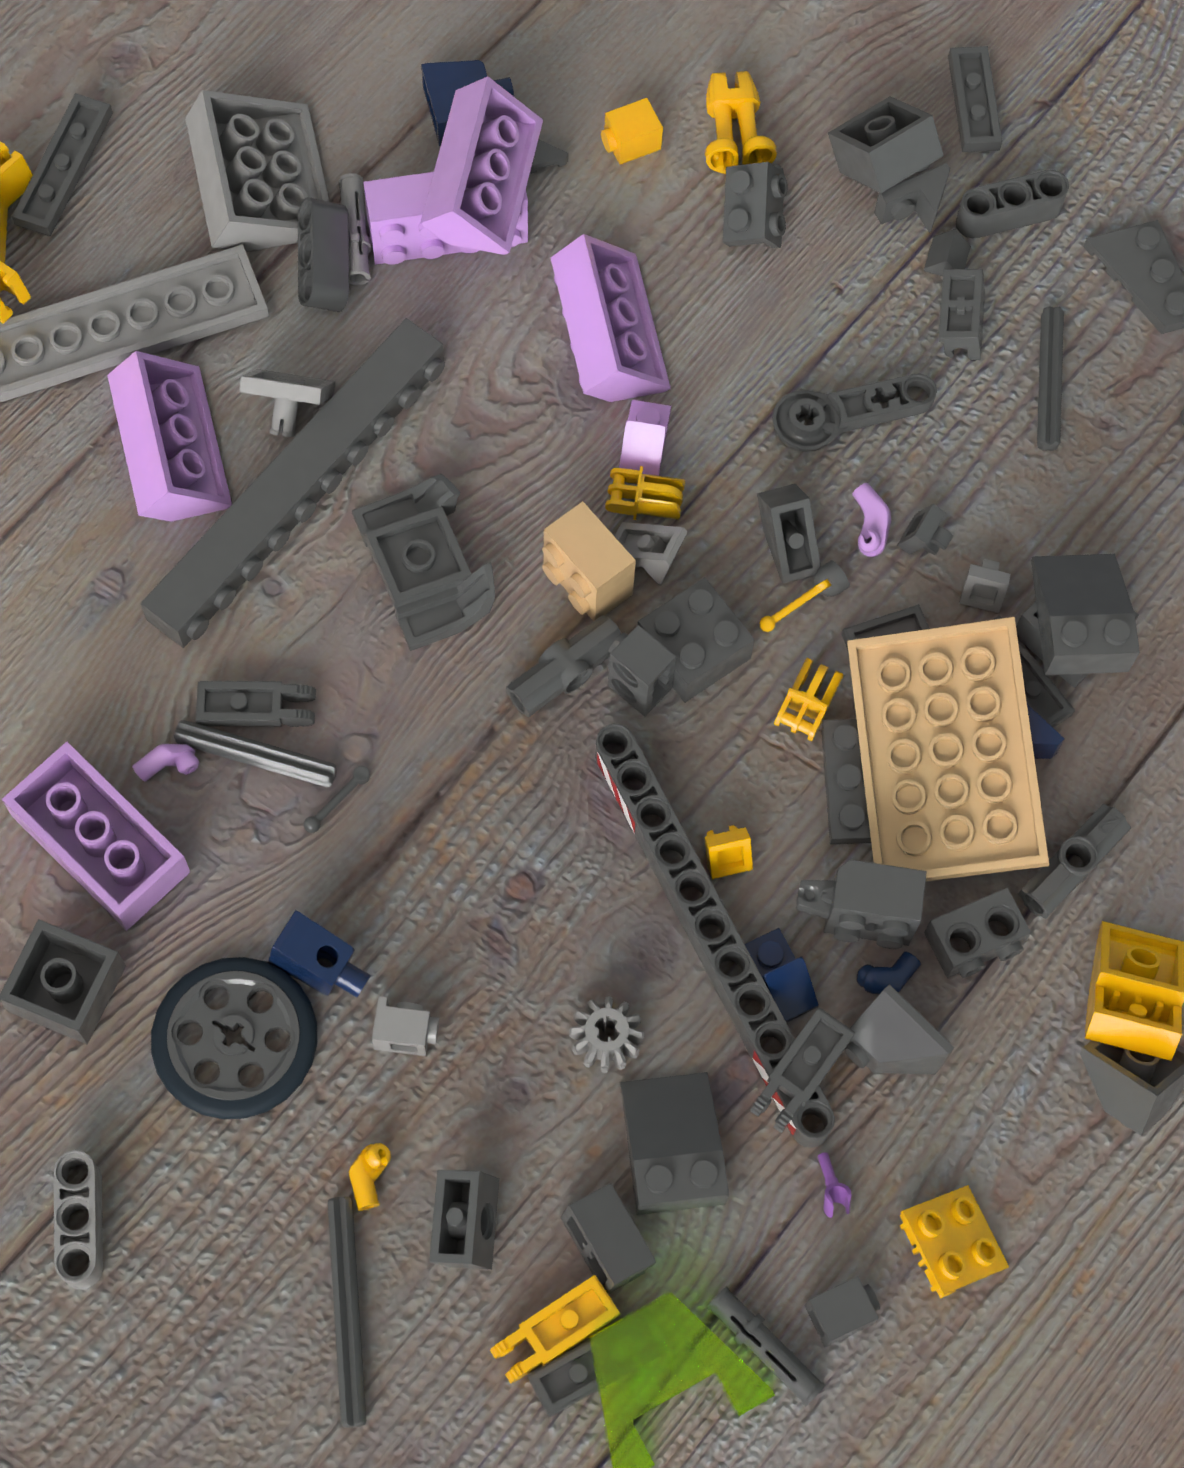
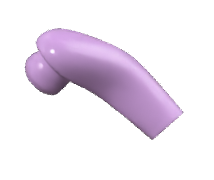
[852,483,891,557]

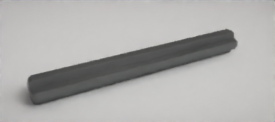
[328,1197,367,1428]

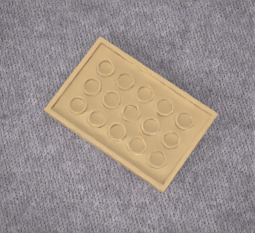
[847,617,1049,882]

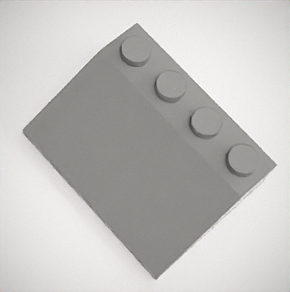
[185,90,330,251]

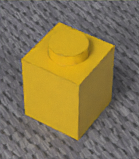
[601,98,663,165]

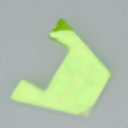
[589,1292,775,1468]

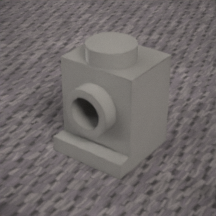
[372,996,439,1056]

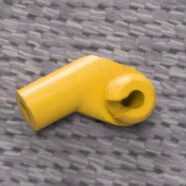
[349,1143,391,1211]

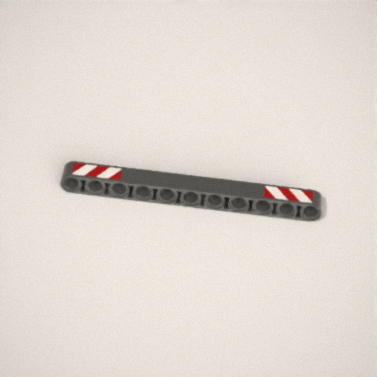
[595,723,835,1148]

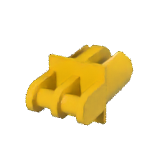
[605,466,685,520]
[774,657,844,741]

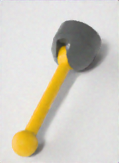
[759,560,850,632]

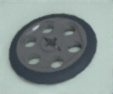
[151,957,317,1120]

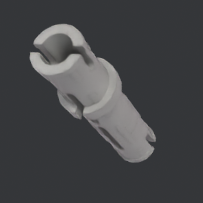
[339,173,372,285]

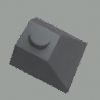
[845,984,954,1075]
[1080,1040,1184,1136]

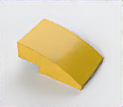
[1085,921,1184,1061]

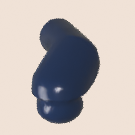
[856,951,921,995]

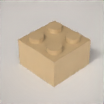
[542,501,636,621]

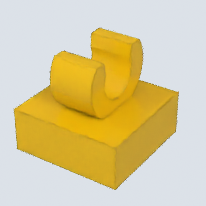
[705,825,753,879]

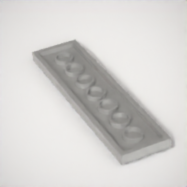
[0,244,269,403]

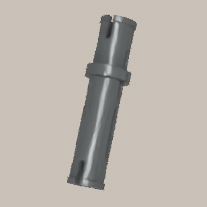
[706,1286,826,1407]

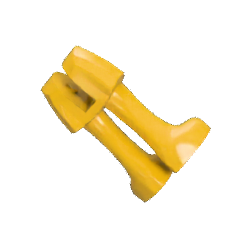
[705,71,777,174]

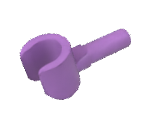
[818,1152,852,1218]

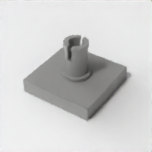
[239,369,336,437]

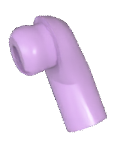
[132,744,199,782]

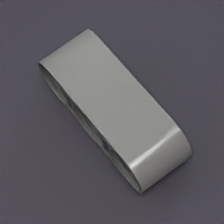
[54,1150,103,1290]

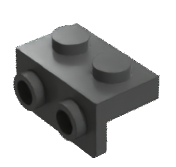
[723,162,788,248]

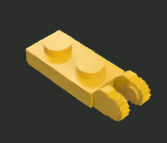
[490,1275,620,1383]

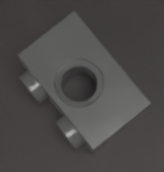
[429,1170,500,1270]

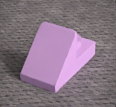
[619,400,671,476]

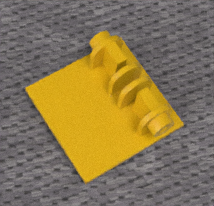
[899,1185,1009,1299]

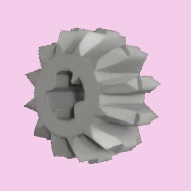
[569,996,644,1073]

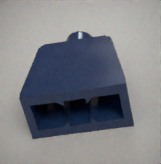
[421,60,514,146]
[268,910,371,998]

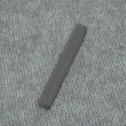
[1037,306,1064,451]
[174,720,337,787]

